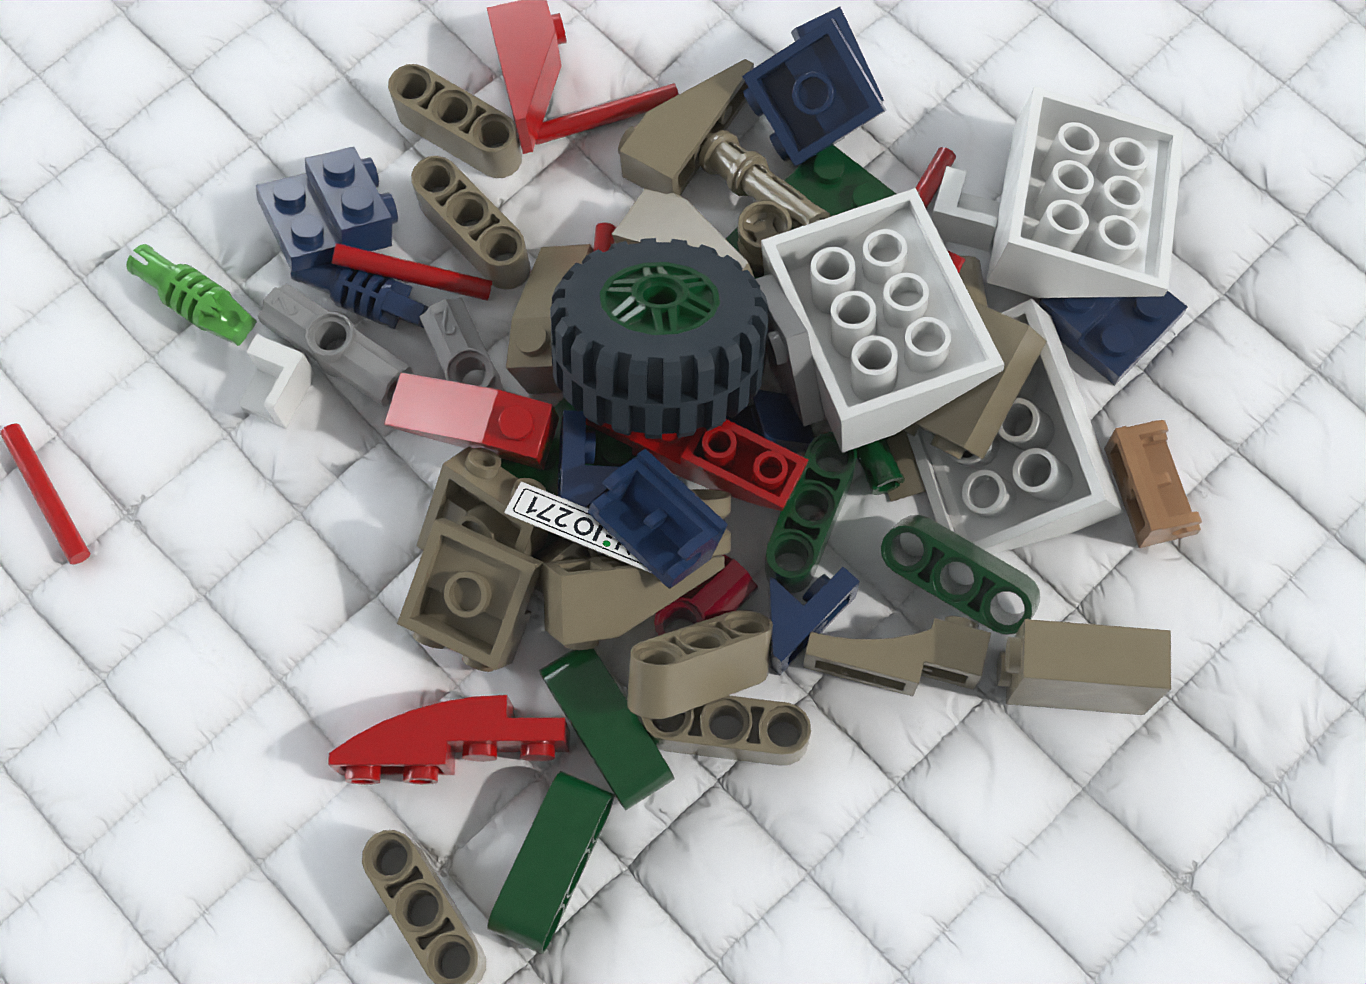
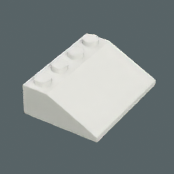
[987,86,1184,298]
[761,188,1004,453]
[907,299,1124,565]

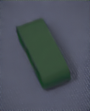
[765,431,857,594]
[881,515,1040,635]
[538,648,675,811]
[487,771,615,954]

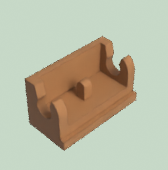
[1104,420,1202,548]

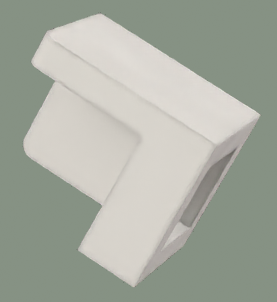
[932,166,1000,251]
[239,334,316,428]

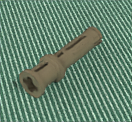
[699,130,831,229]

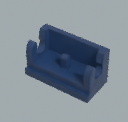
[588,449,728,589]

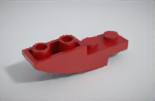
[586,418,808,511]
[328,695,570,785]

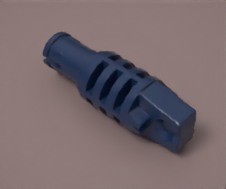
[290,262,429,329]

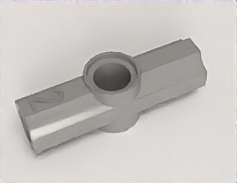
[258,283,413,408]
[419,297,505,459]

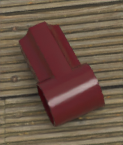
[654,554,758,637]

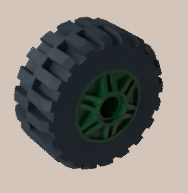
[550,238,768,439]

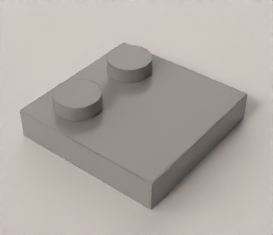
[755,274,825,426]

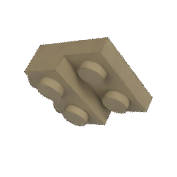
[416,446,549,556]
[397,518,544,672]

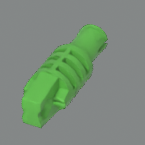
[126,244,257,346]

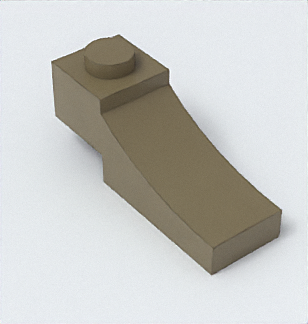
[803,616,991,696]

